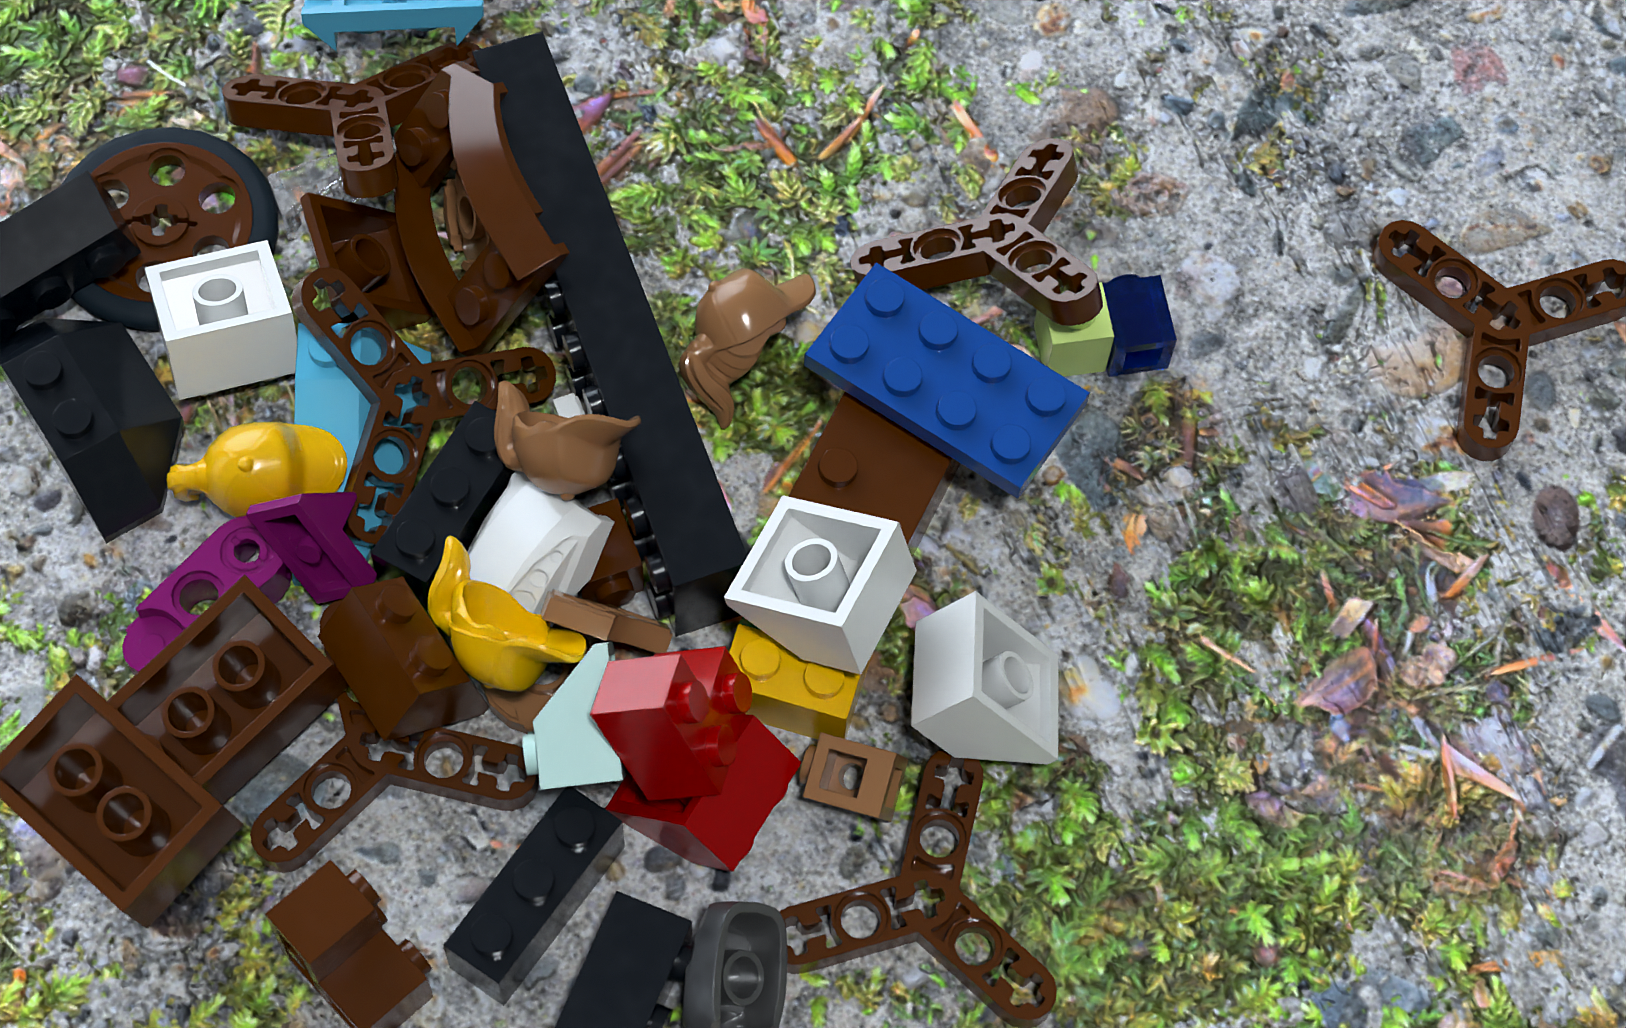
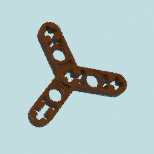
[222,42,482,198]
[850,138,1103,326]
[1372,220,1626,461]
[292,267,556,547]
[250,598,539,873]
[779,749,1057,1028]

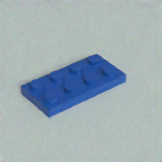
[804,262,1090,499]

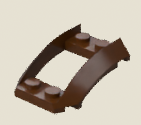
[393,61,570,357]

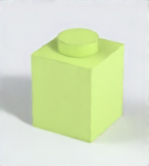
[1034,282,1114,377]

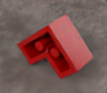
[590,646,752,801]

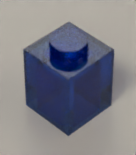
[1102,274,1177,377]

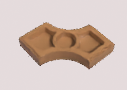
[540,589,673,653]

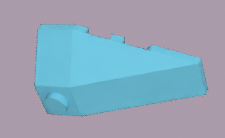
[292,323,432,586]

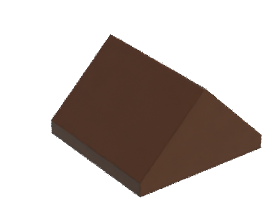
[300,192,433,331]

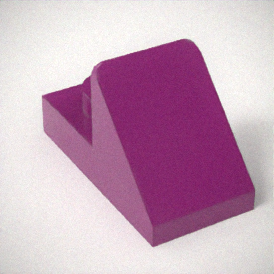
[246,492,377,604]

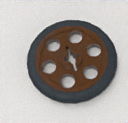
[61,127,279,331]

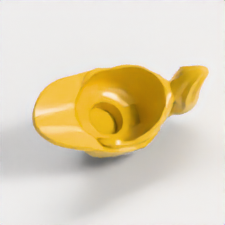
[167,422,347,517]
[428,536,587,692]

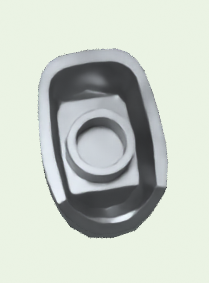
[682,901,788,1028]

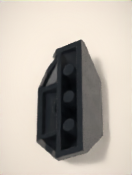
[0,318,184,544]

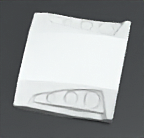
[467,471,614,627]

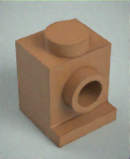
[799,733,909,822]

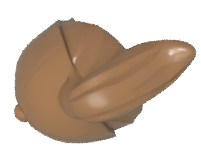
[679,268,816,429]
[494,380,641,501]

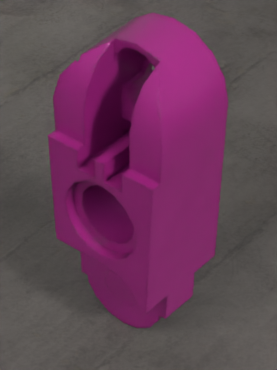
[122,516,292,676]

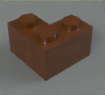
[265,859,433,1028]

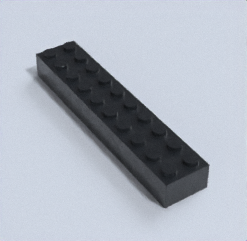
[472,31,747,637]

